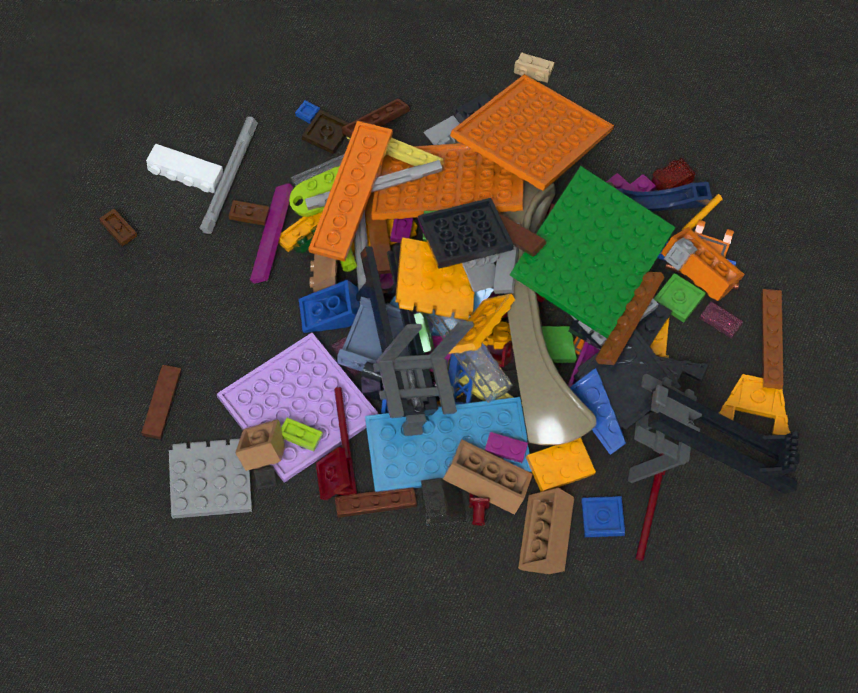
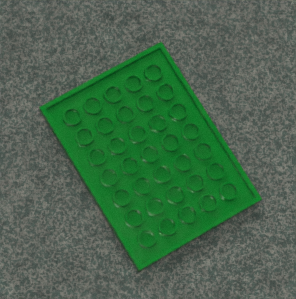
[509,166,675,338]

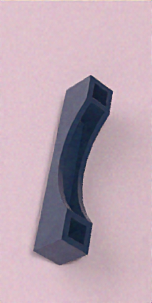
[617,182,712,211]

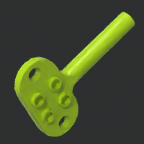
[289,166,357,272]

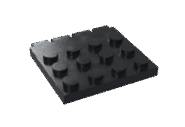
[574,329,681,430]

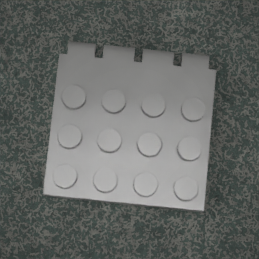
[169,438,252,519]

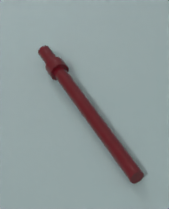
[636,453,666,561]

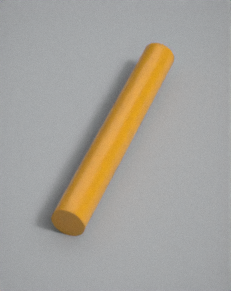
[682,194,723,230]

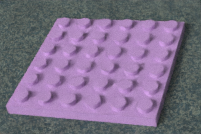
[217,333,378,482]

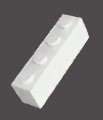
[146,144,223,194]

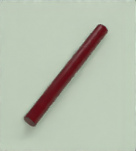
[334,387,351,461]

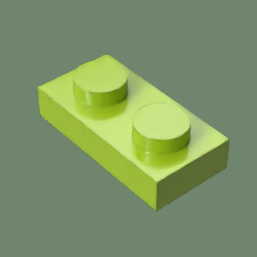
[281,418,323,451]

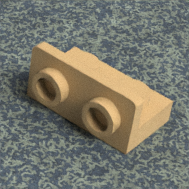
[514,53,555,83]

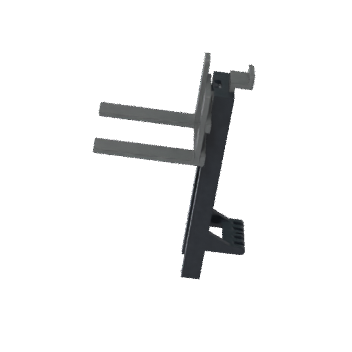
[356,246,474,436]
[628,374,800,494]

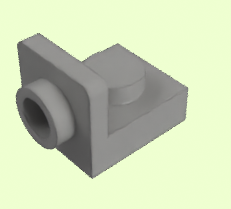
[664,238,697,271]

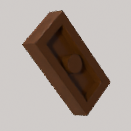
[229,200,270,226]
[99,209,137,247]

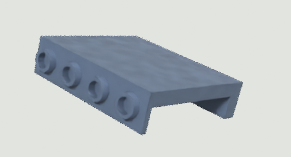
[337,297,434,382]

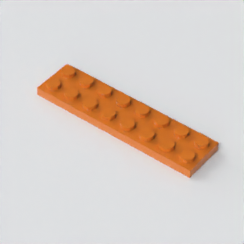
[309,121,393,262]

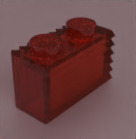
[652,158,696,191]

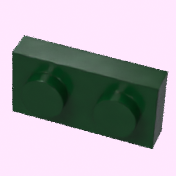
[292,225,317,253]

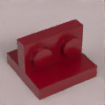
[316,447,357,500]

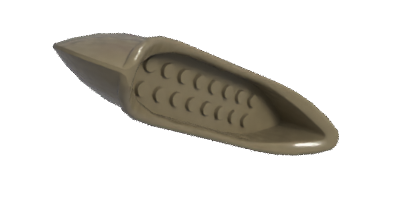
[498,180,597,445]

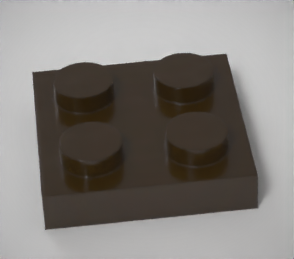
[302,110,349,154]

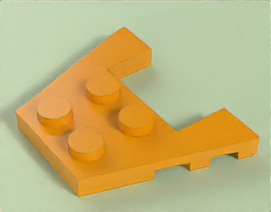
[719,374,790,435]

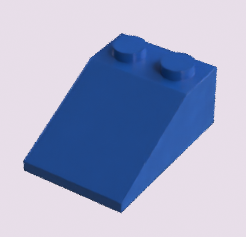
[299,280,360,333]

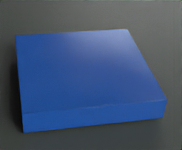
[581,496,625,537]

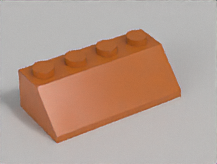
[661,227,745,301]

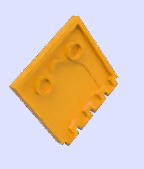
[395,237,474,320]

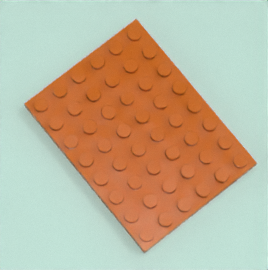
[450,74,614,191]
[371,143,524,220]

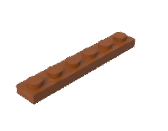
[595,272,665,365]
[761,289,783,389]

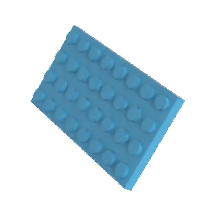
[365,397,532,492]

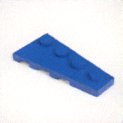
[569,368,627,455]

